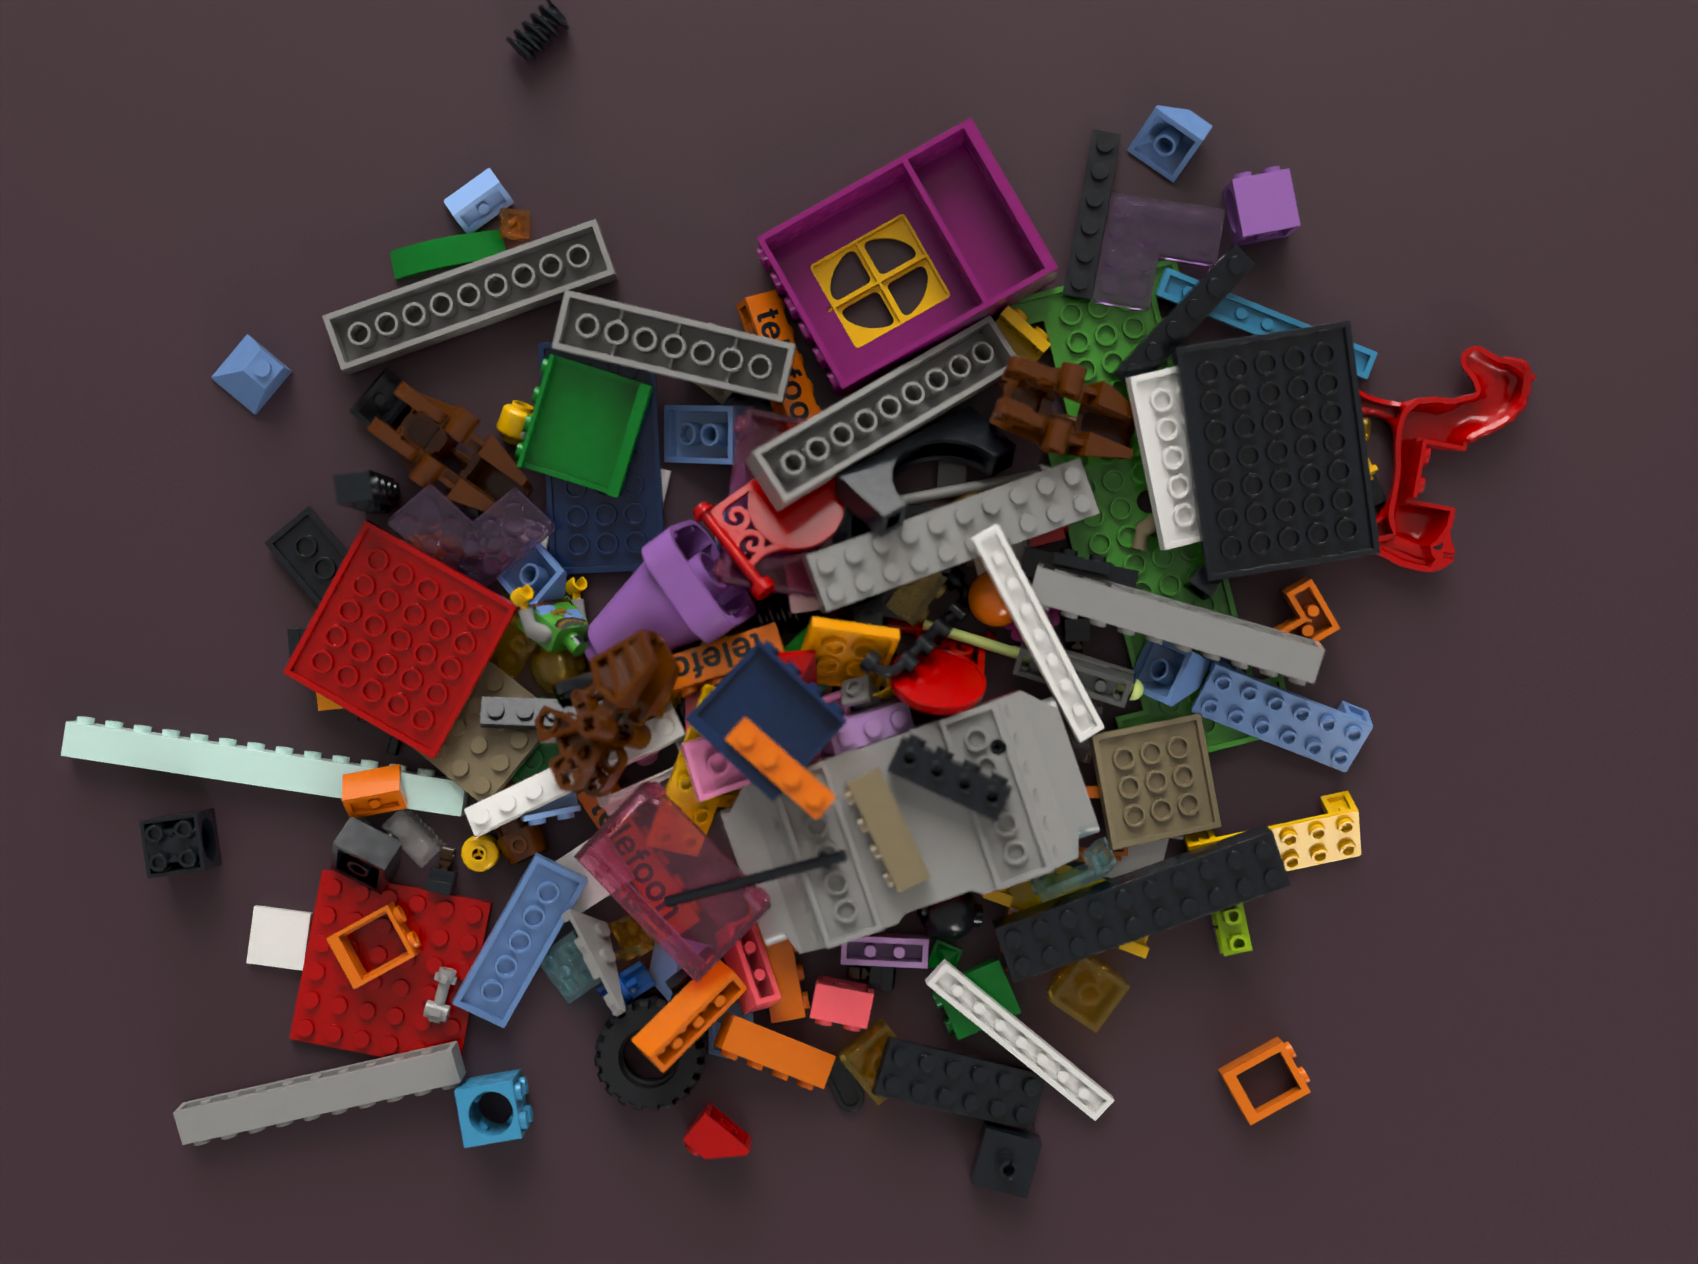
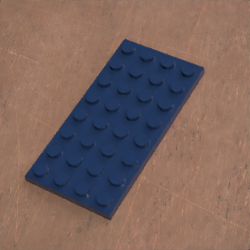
[538,343,664,574]

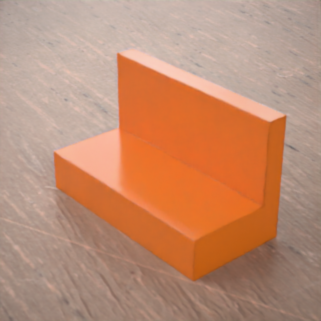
[342,764,407,818]

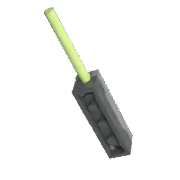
[922,619,1144,708]

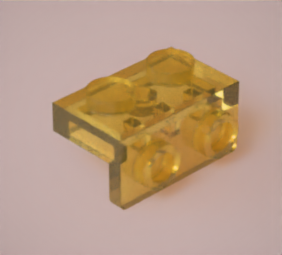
[609,907,662,962]

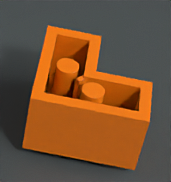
[1274,576,1341,641]

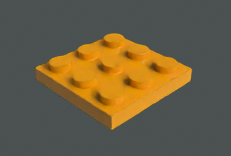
[800,617,900,688]

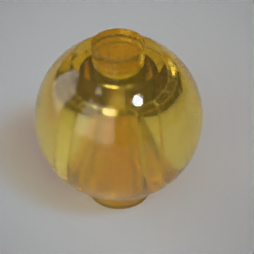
[530,646,588,699]

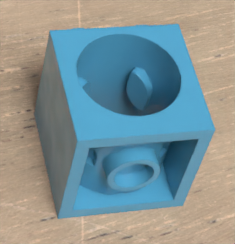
[454,1069,533,1148]

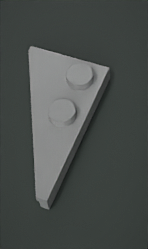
[562,909,626,1016]

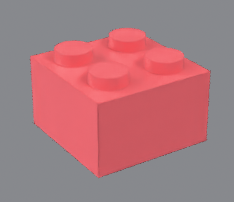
[810,974,874,1032]

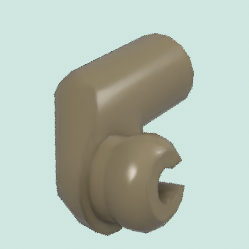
[1132,514,1157,551]

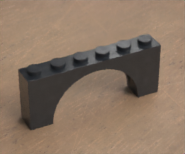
[835,406,1016,537]

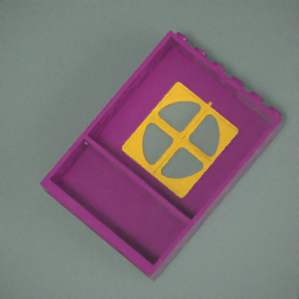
[756,118,1058,399]

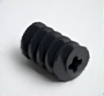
[506,0,570,62]
[756,596,818,636]

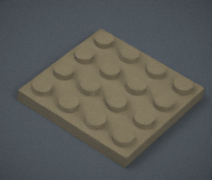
[412,661,540,802]
[1089,713,1222,850]

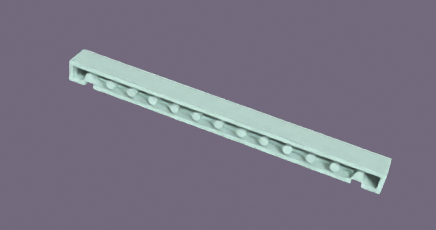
[61,716,469,817]

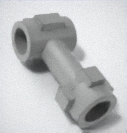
[423,967,458,1024]

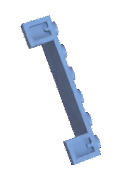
[1191,657,1373,772]

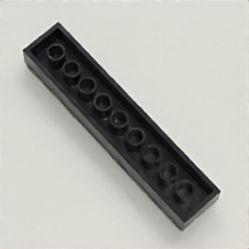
[992,825,1291,983]

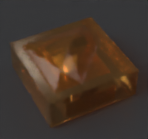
[499,208,530,241]

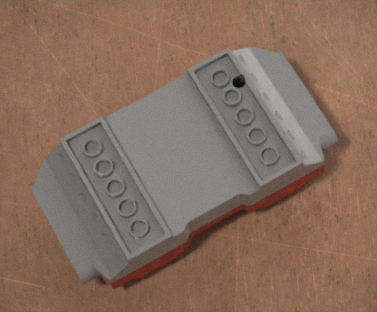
[720,690,1100,954]

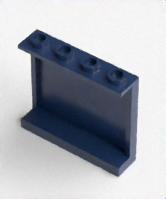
[685,640,847,802]

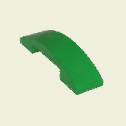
[390,230,506,281]

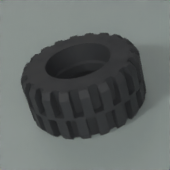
[594,995,707,1112]

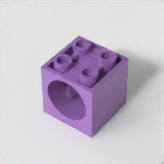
[1222,166,1301,246]

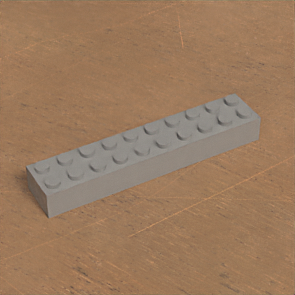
[322,219,618,375]
[746,315,1016,512]
[802,458,1100,614]
[1031,561,1325,686]

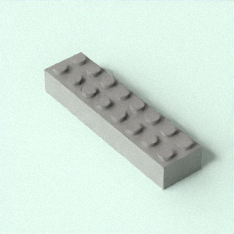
[552,290,797,404]

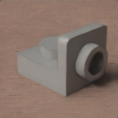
[842,674,882,709]

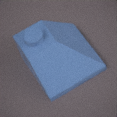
[1127,105,1213,183]
[211,334,292,415]
[495,535,567,603]
[1133,640,1211,706]

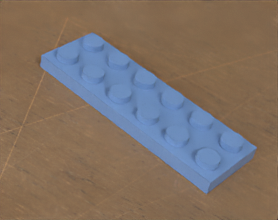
[452,852,588,1028]

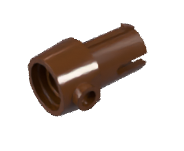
[495,782,548,866]

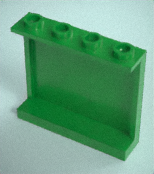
[515,354,654,498]

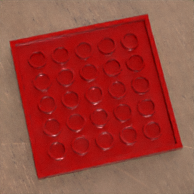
[283,520,519,759]
[289,869,493,1057]

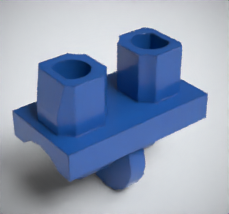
[597,959,656,1012]

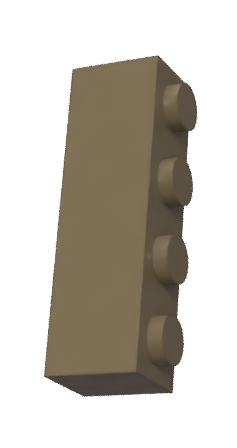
[843,767,931,893]

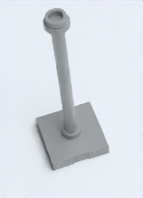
[899,464,1050,506]

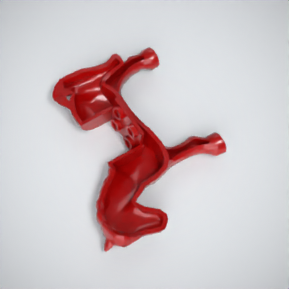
[1359,346,1536,572]

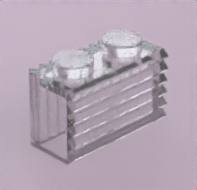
[381,808,446,868]

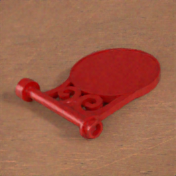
[692,477,845,600]
[887,617,996,715]

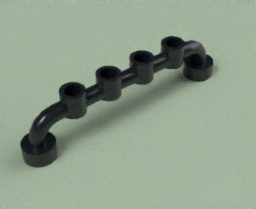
[858,567,970,678]

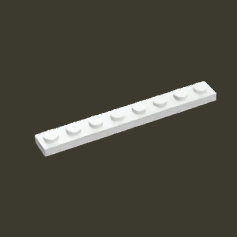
[970,524,1105,742]
[464,708,686,837]
[925,959,1115,1121]

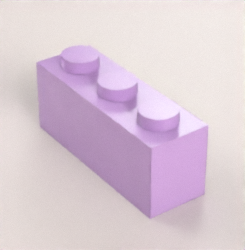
[822,697,914,756]
[841,932,929,969]

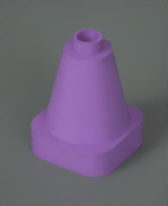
[585,520,757,661]

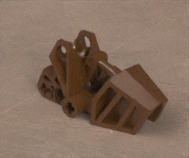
[989,356,1135,460]
[367,381,534,517]
[534,629,681,798]

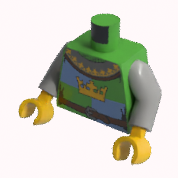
[510,577,589,656]

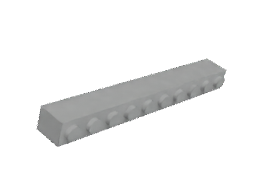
[173,1041,466,1146]

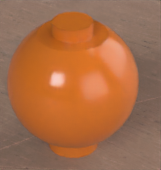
[968,571,1014,627]

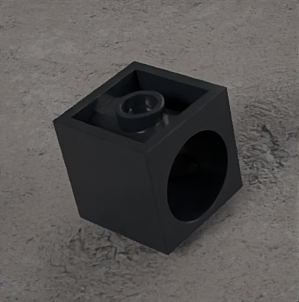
[139,808,222,879]

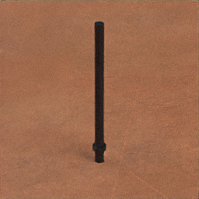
[664,850,847,908]

